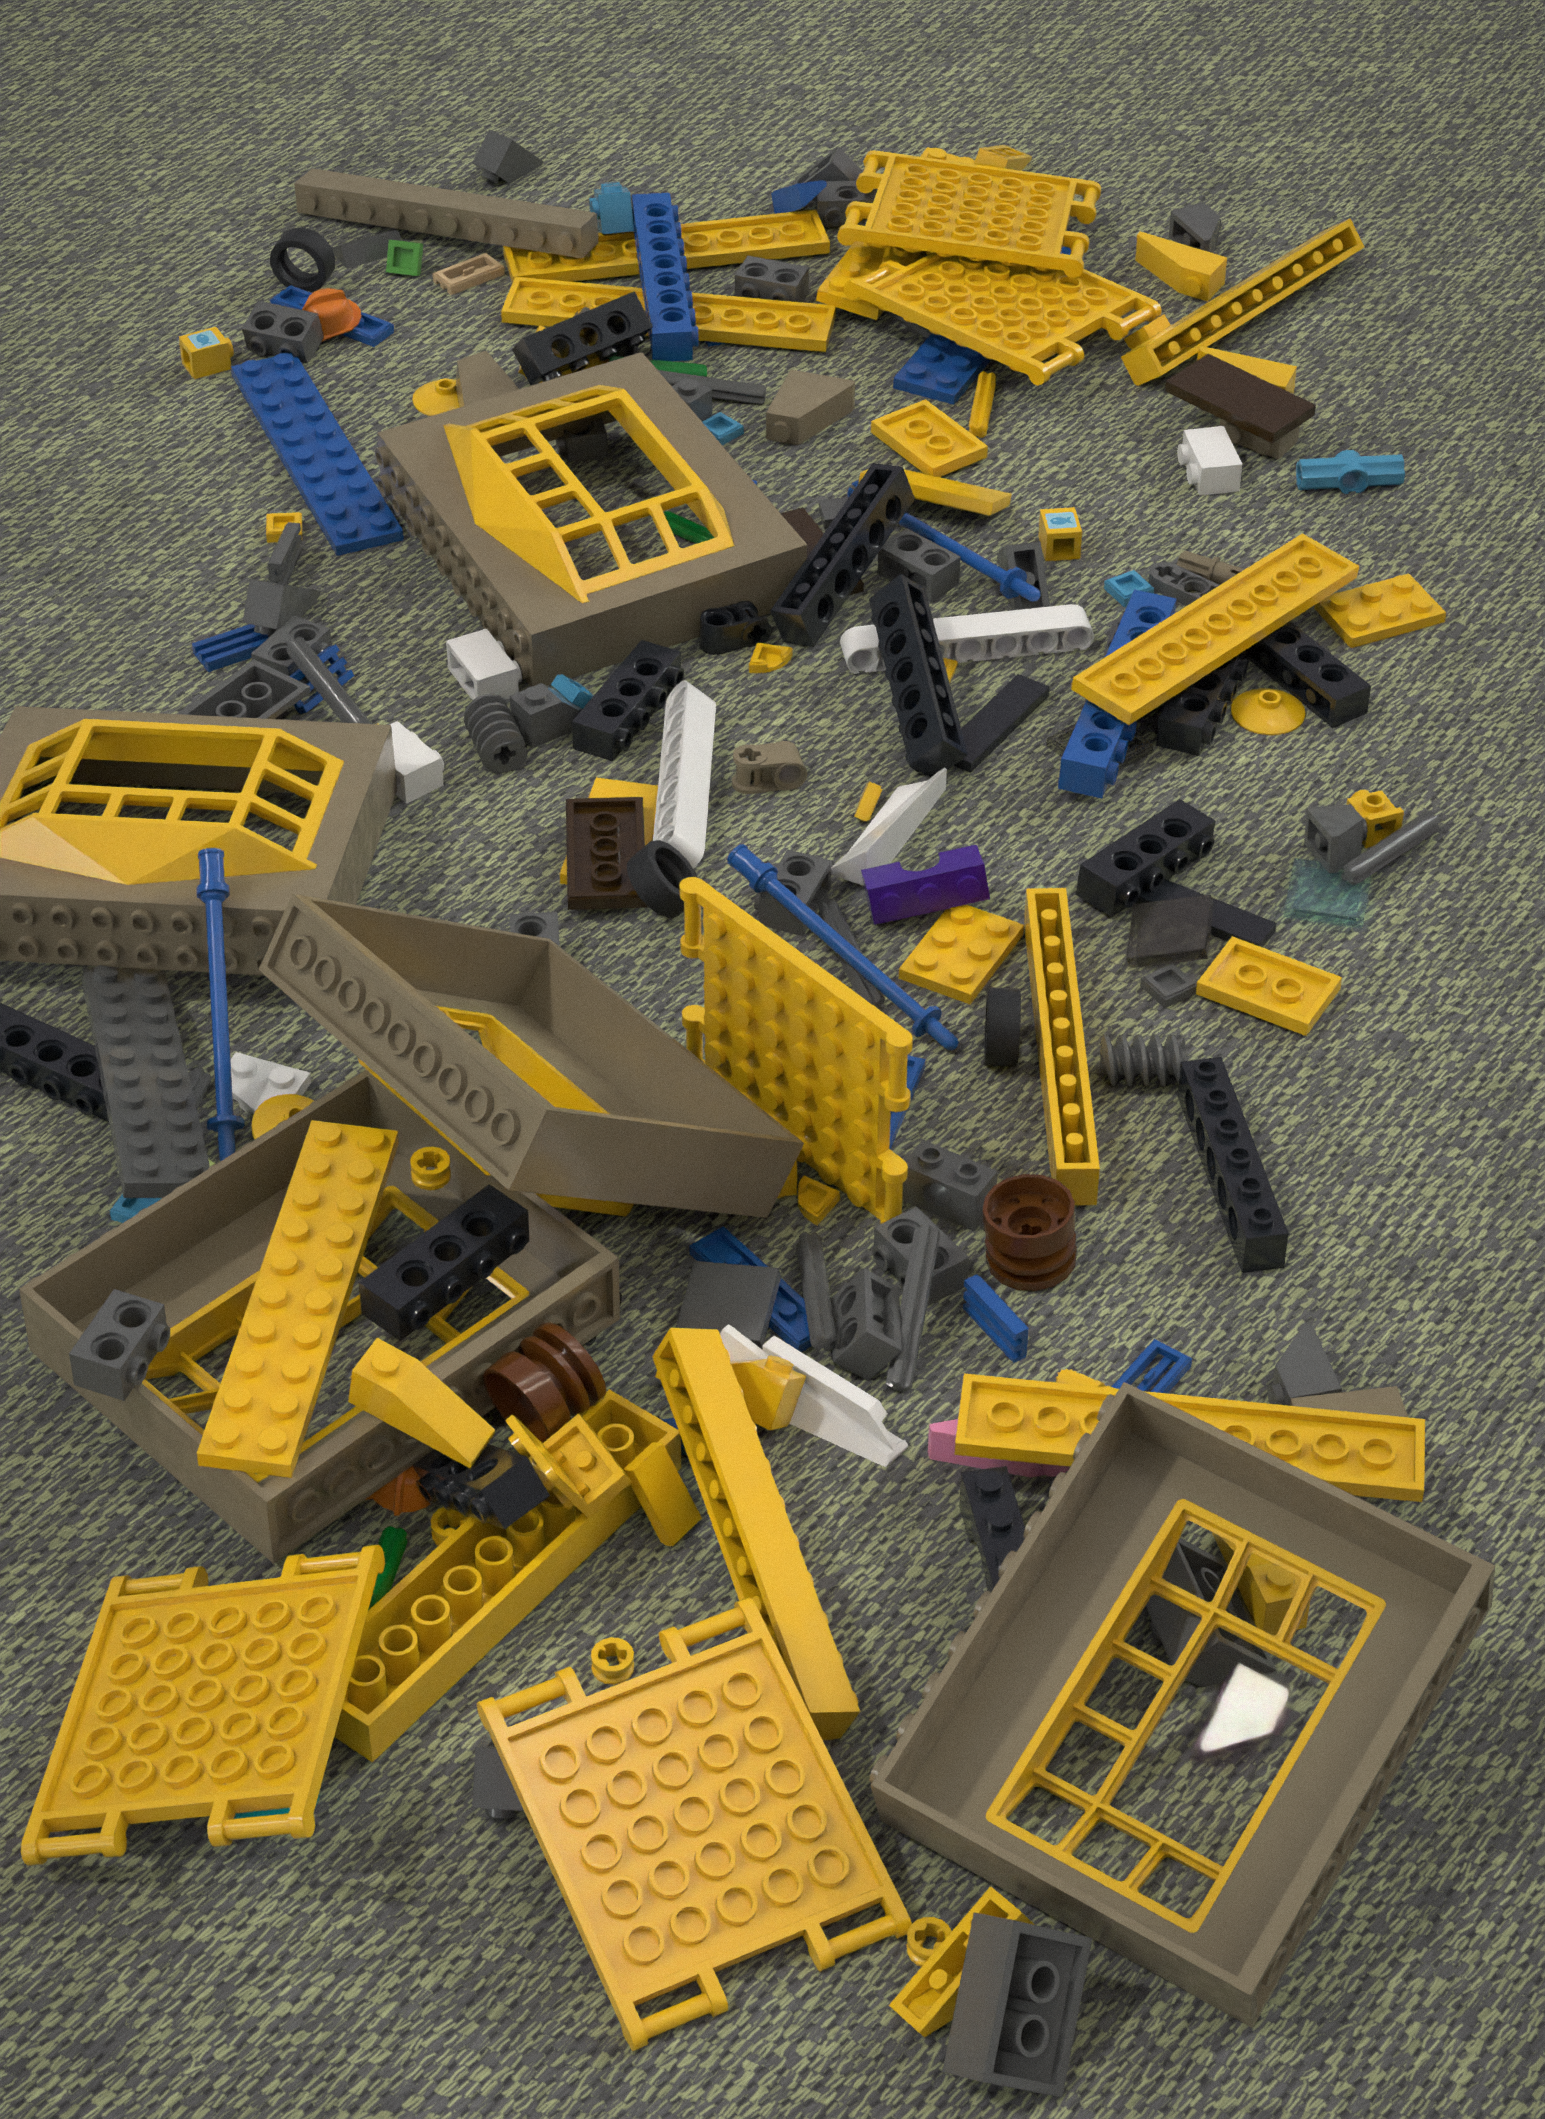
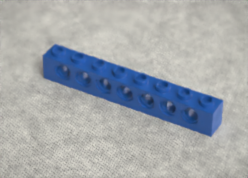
[632,193,699,361]
[1058,589,1177,799]

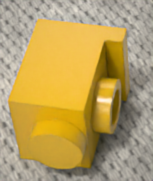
[1346,790,1404,848]

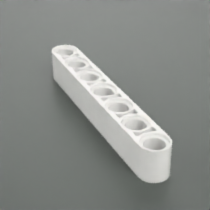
[840,604,1094,674]
[653,680,716,869]

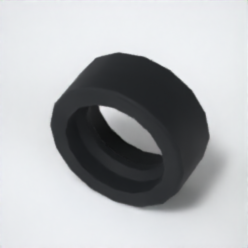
[270,227,336,292]
[627,840,698,918]
[984,987,1021,1067]

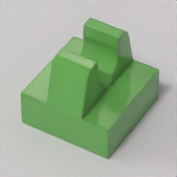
[386,240,423,276]

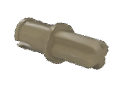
[1177,551,1245,584]

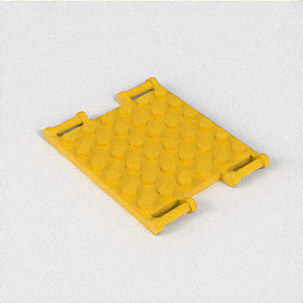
[837,150,1102,278]
[844,251,1161,386]
[679,877,913,1224]
[21,1545,385,1866]
[477,1597,912,2051]

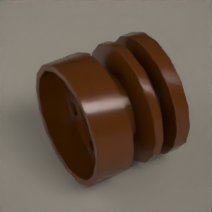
[983,1174,1077,1291]
[483,1322,607,1443]

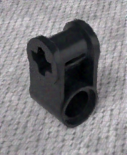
[699,601,772,655]

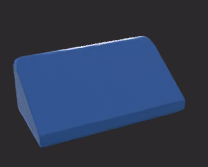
[771,180,827,214]

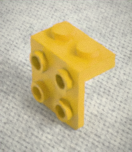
[505,1413,632,1519]

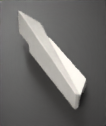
[831,768,947,885]
[720,1324,908,1467]

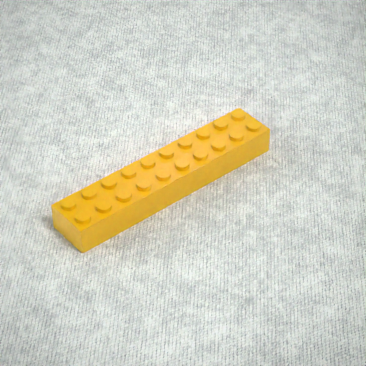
[334,1389,681,1763]

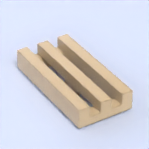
[433,253,505,295]

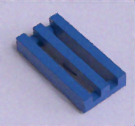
[192,624,269,672]
[290,644,355,714]
[963,1274,1029,1363]
[1112,1339,1192,1394]

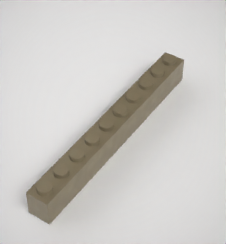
[294,168,599,258]

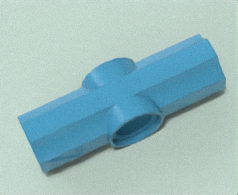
[1296,450,1405,494]

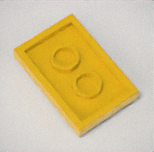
[871,399,988,477]
[1314,574,1446,648]
[898,904,1024,1005]
[1196,936,1342,1036]

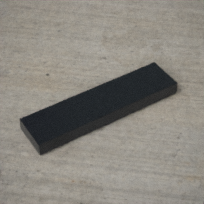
[954,674,1050,773]
[1134,879,1277,948]

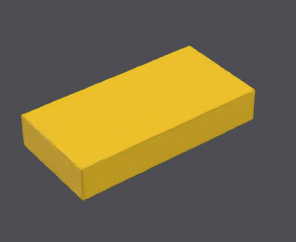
[623,1442,702,1546]

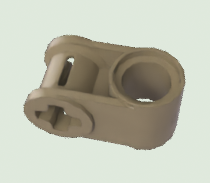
[732,741,807,794]

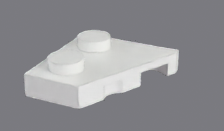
[231,1052,311,1115]

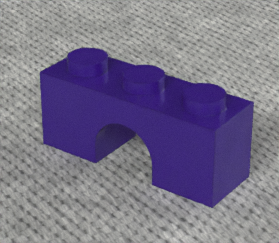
[861,845,990,925]

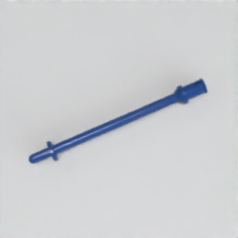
[847,481,1041,602]
[727,844,959,1051]
[196,848,245,1161]

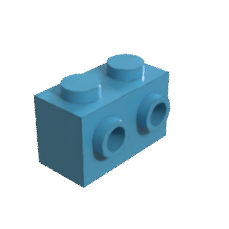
[589,182,634,234]

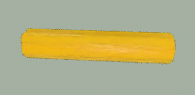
[969,371,996,438]

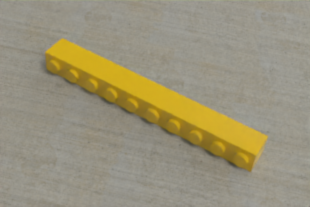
[1121,218,1364,386]
[1024,888,1100,1205]
[652,1328,860,1740]

